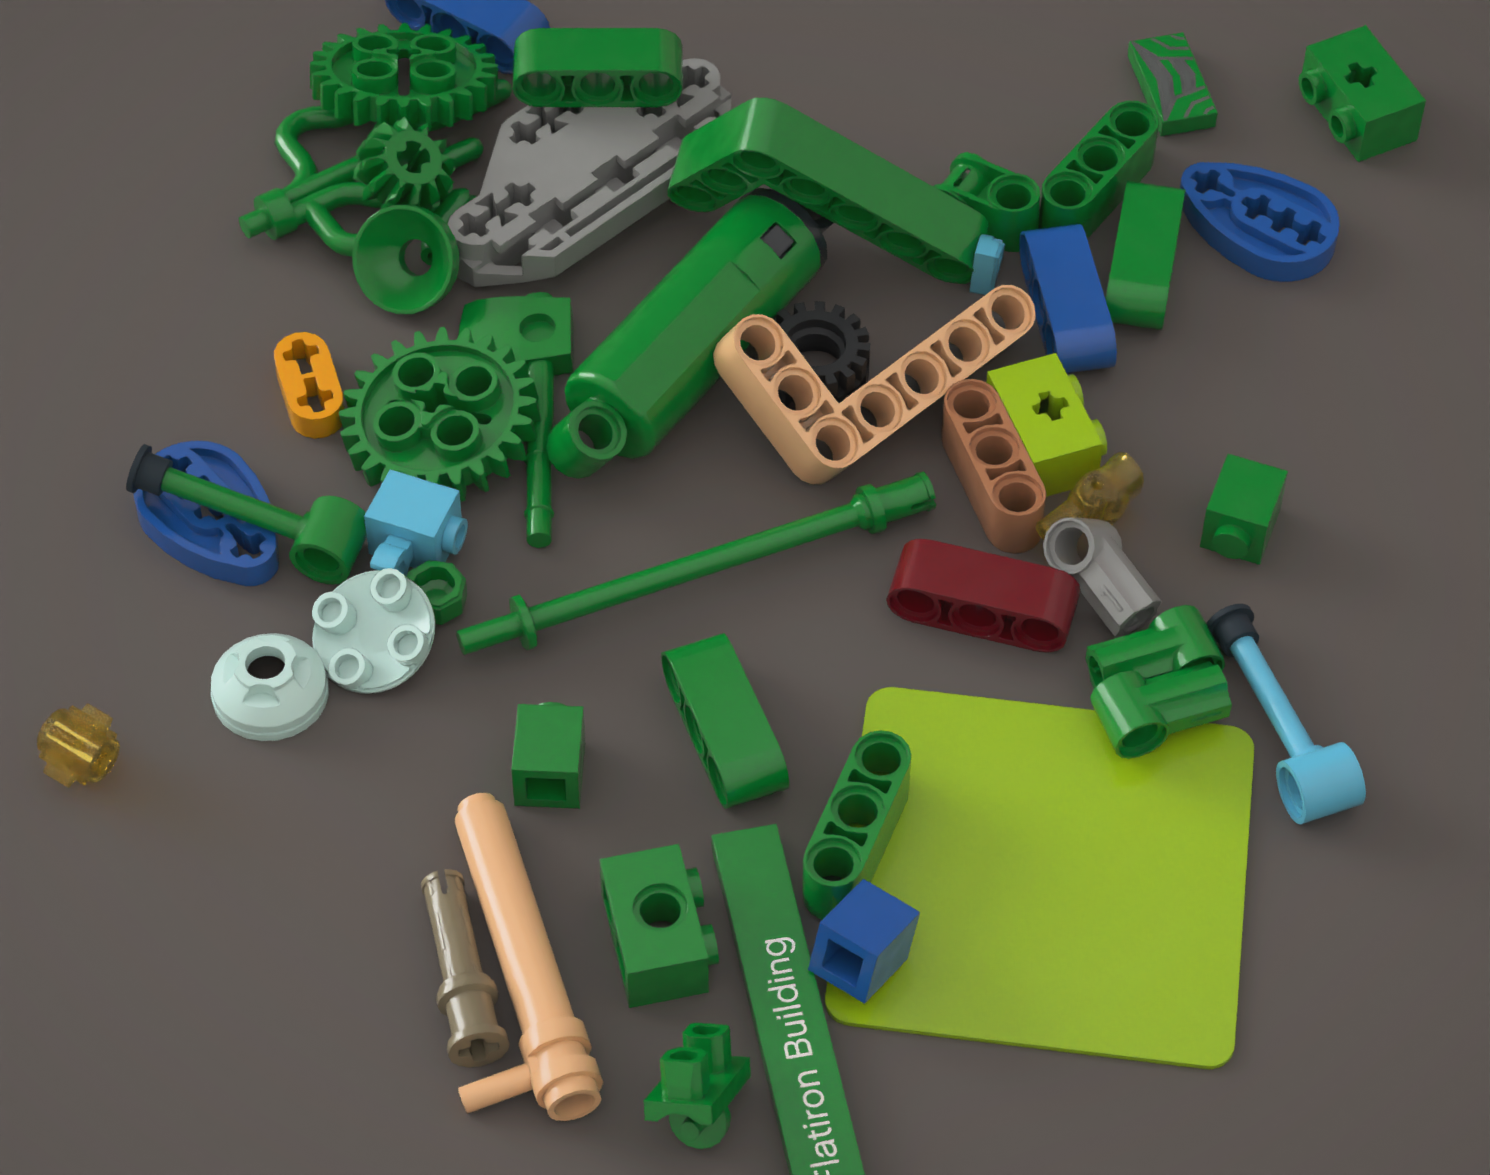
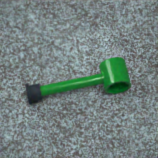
[126,444,367,585]

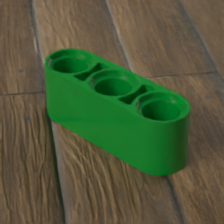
[512,28,683,107]
[1039,100,1159,239]
[1106,181,1186,330]
[661,633,789,809]
[802,730,912,920]

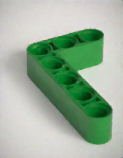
[667,97,989,284]

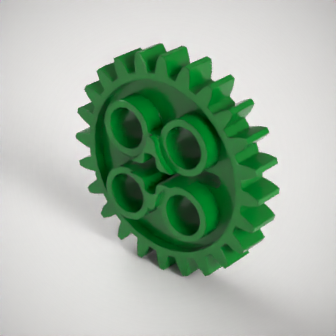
[310,23,498,131]
[339,327,541,502]

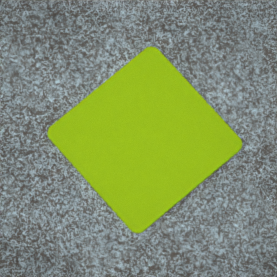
[825,687,1254,1069]

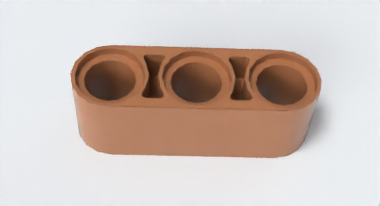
[941,379,1046,554]

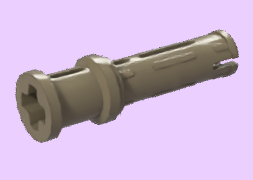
[421,869,510,1067]

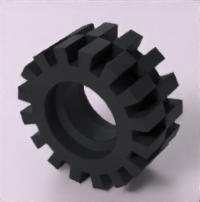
[776,301,870,410]

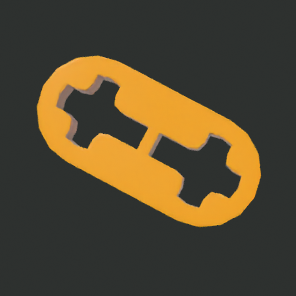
[274,332,344,439]

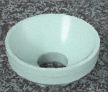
[211,633,329,741]

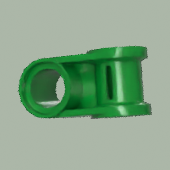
[933,152,1040,252]

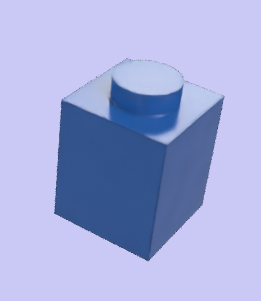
[808,879,920,1004]

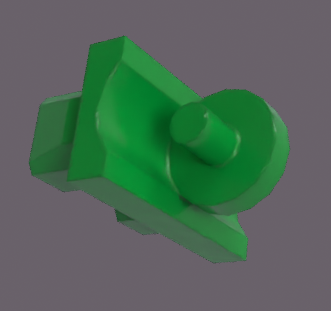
[643,1023,751,1149]

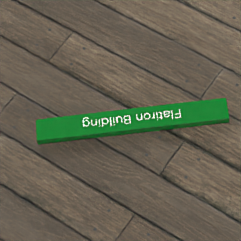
[711,824,865,1175]

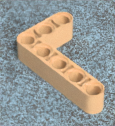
[713,285,1036,484]

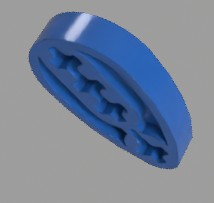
[1180,162,1340,282]
[133,441,279,586]

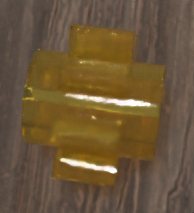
[37,703,120,788]

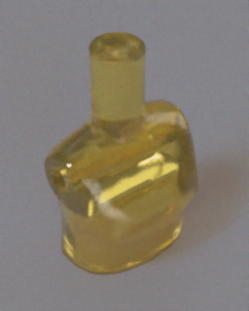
[1036,452,1144,540]

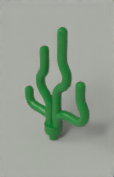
[239,79,512,257]

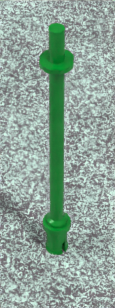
[456,471,936,655]

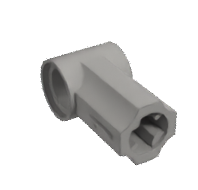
[1043,517,1162,637]

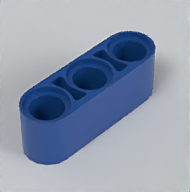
[385,0,550,74]
[1019,224,1117,373]

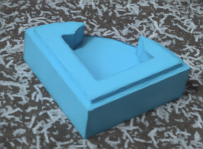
[969,234,1005,295]

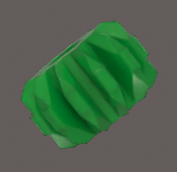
[353,117,457,213]

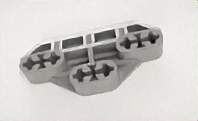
[448,58,731,287]

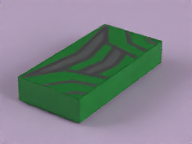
[1127,32,1218,136]

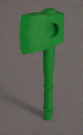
[458,292,574,548]

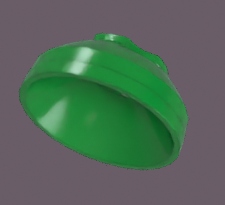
[352,205,460,314]

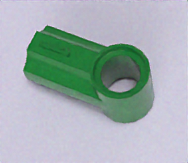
[1085,605,1225,689]
[1090,661,1232,759]

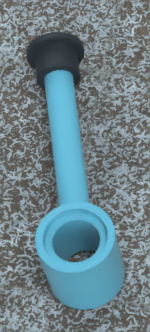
[1206,604,1366,824]

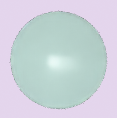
[312,568,435,694]

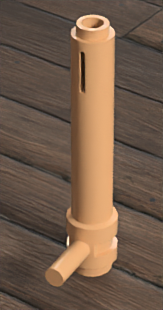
[454,793,603,1121]

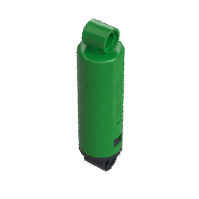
[546,188,834,479]

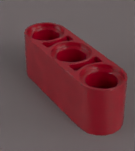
[886,538,1081,653]

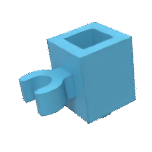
[364,469,468,576]

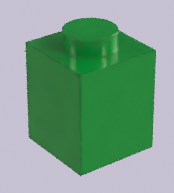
[1200,454,1288,565]
[511,702,586,809]

